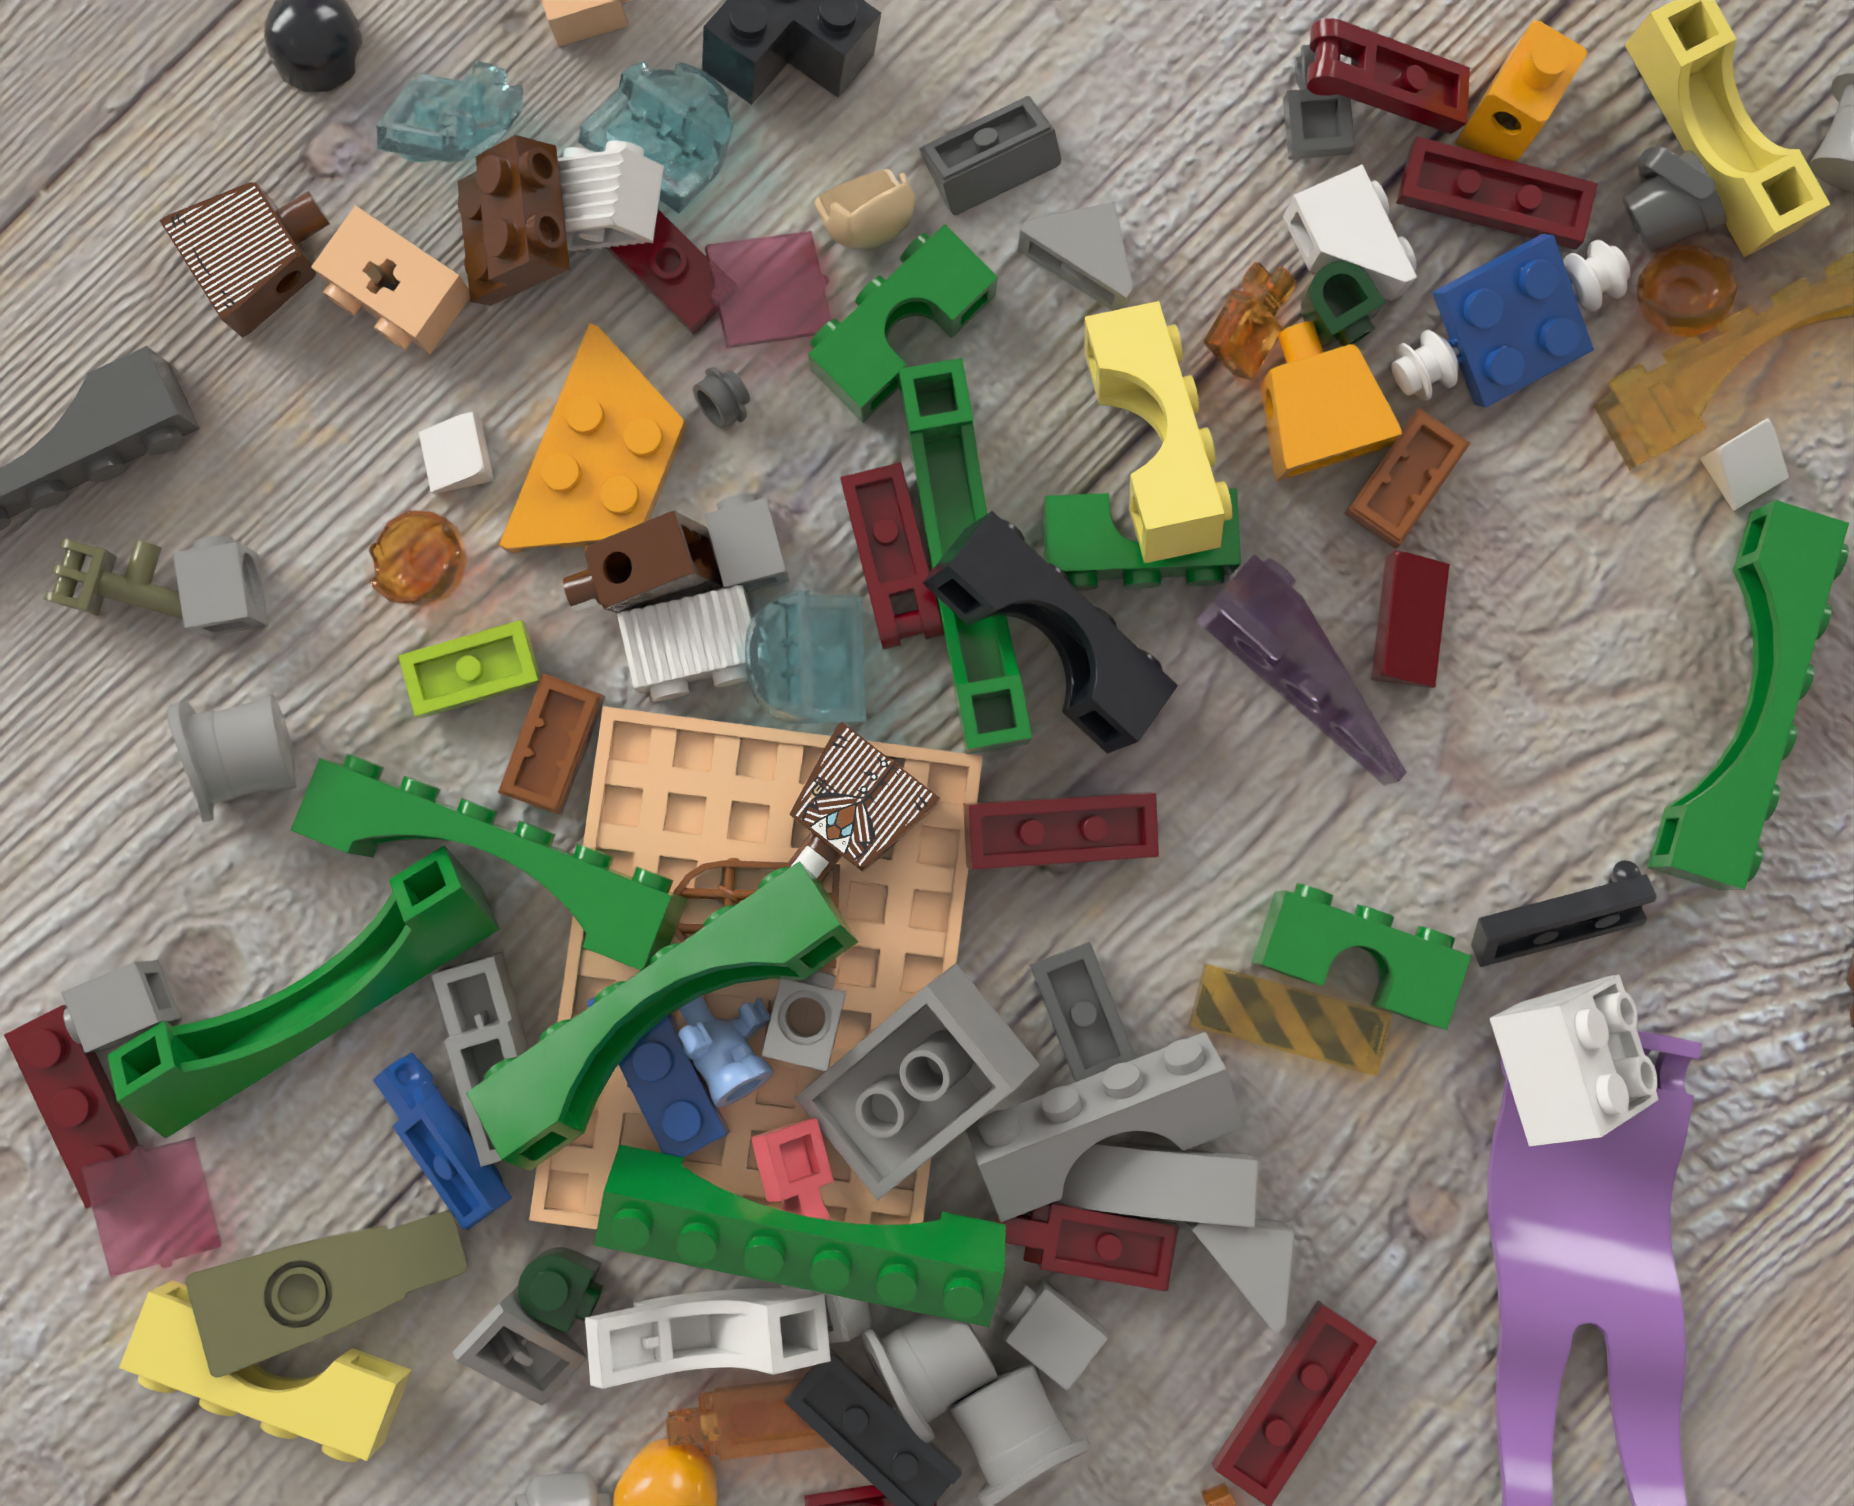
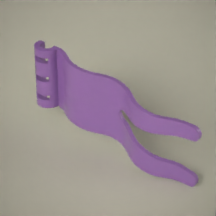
[1487,1030,1702,1506]

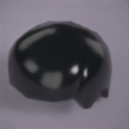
[264,0,362,92]

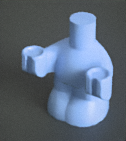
[678,996,773,1108]

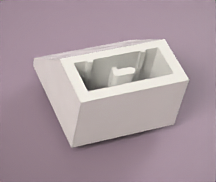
[1490,974,1659,1146]

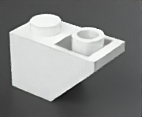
[1283,164,1417,301]

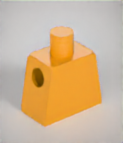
[1454,20,1588,162]
[1261,321,1402,482]

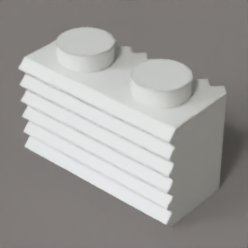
[558,141,664,251]
[617,585,763,701]

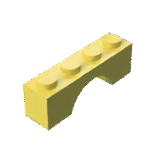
[1624,0,1831,258]
[1085,301,1232,563]
[119,1280,412,1462]

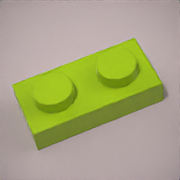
[398,620,541,719]

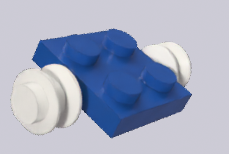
[1391,234,1630,408]

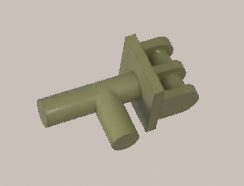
[43,538,183,619]

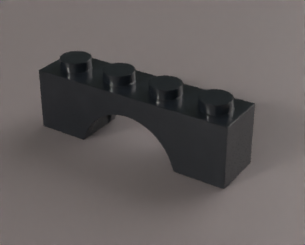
[922,511,1178,754]

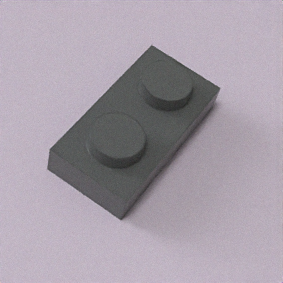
[1029,942,1136,1082]

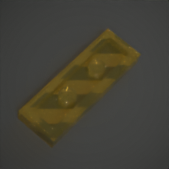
[1188,963,1393,1076]

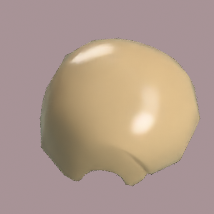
[815,169,916,250]

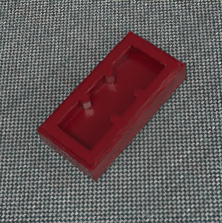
[606,209,737,335]

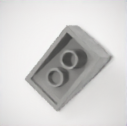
[795,963,1040,1200]

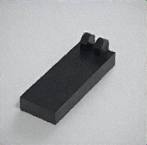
[1471,860,1657,967]
[784,1347,962,1506]

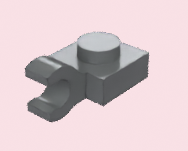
[1283,44,1355,160]

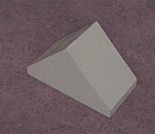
[1017,202,1134,311]
[1184,1219,1295,1335]
[452,1286,587,1406]

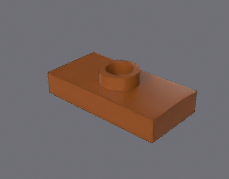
[1344,408,1471,549]
[498,673,605,815]

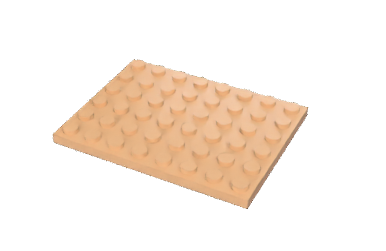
[529,706,983,1229]

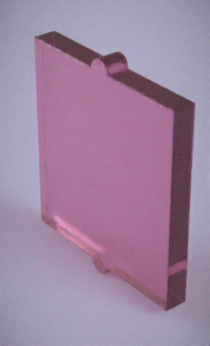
[705,231,832,349]
[82,1137,222,1277]

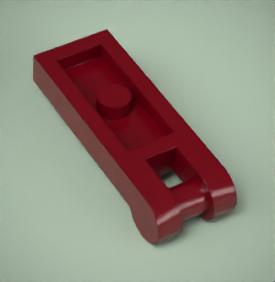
[1307,18,1470,134]
[840,462,944,650]

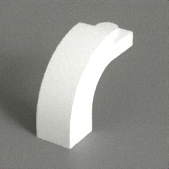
[585,1288,831,1389]

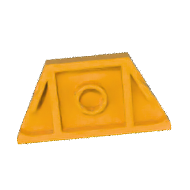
[499,323,687,553]

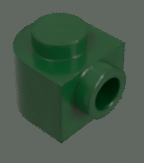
[1301,261,1386,349]
[518,1247,604,1333]

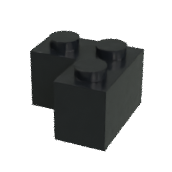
[702,0,881,105]

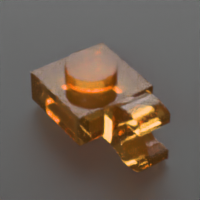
[1203,262,1296,381]

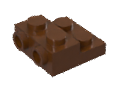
[457,135,570,306]

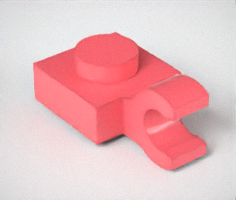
[751,1118,834,1221]

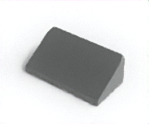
[919,96,1061,215]

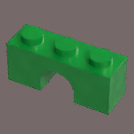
[808,224,998,423]
[1041,488,1241,591]
[1251,883,1471,1030]

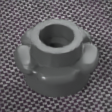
[693,367,750,428]

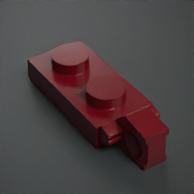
[995,1202,1179,1291]

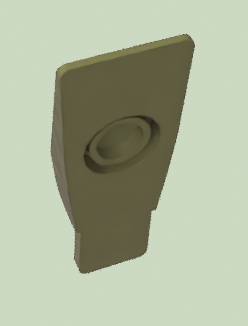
[185,1211,468,1378]

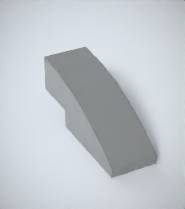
[431,952,528,1167]
[1055,1141,1259,1227]

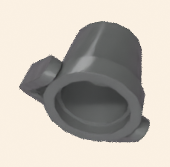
[1622,145,1727,253]

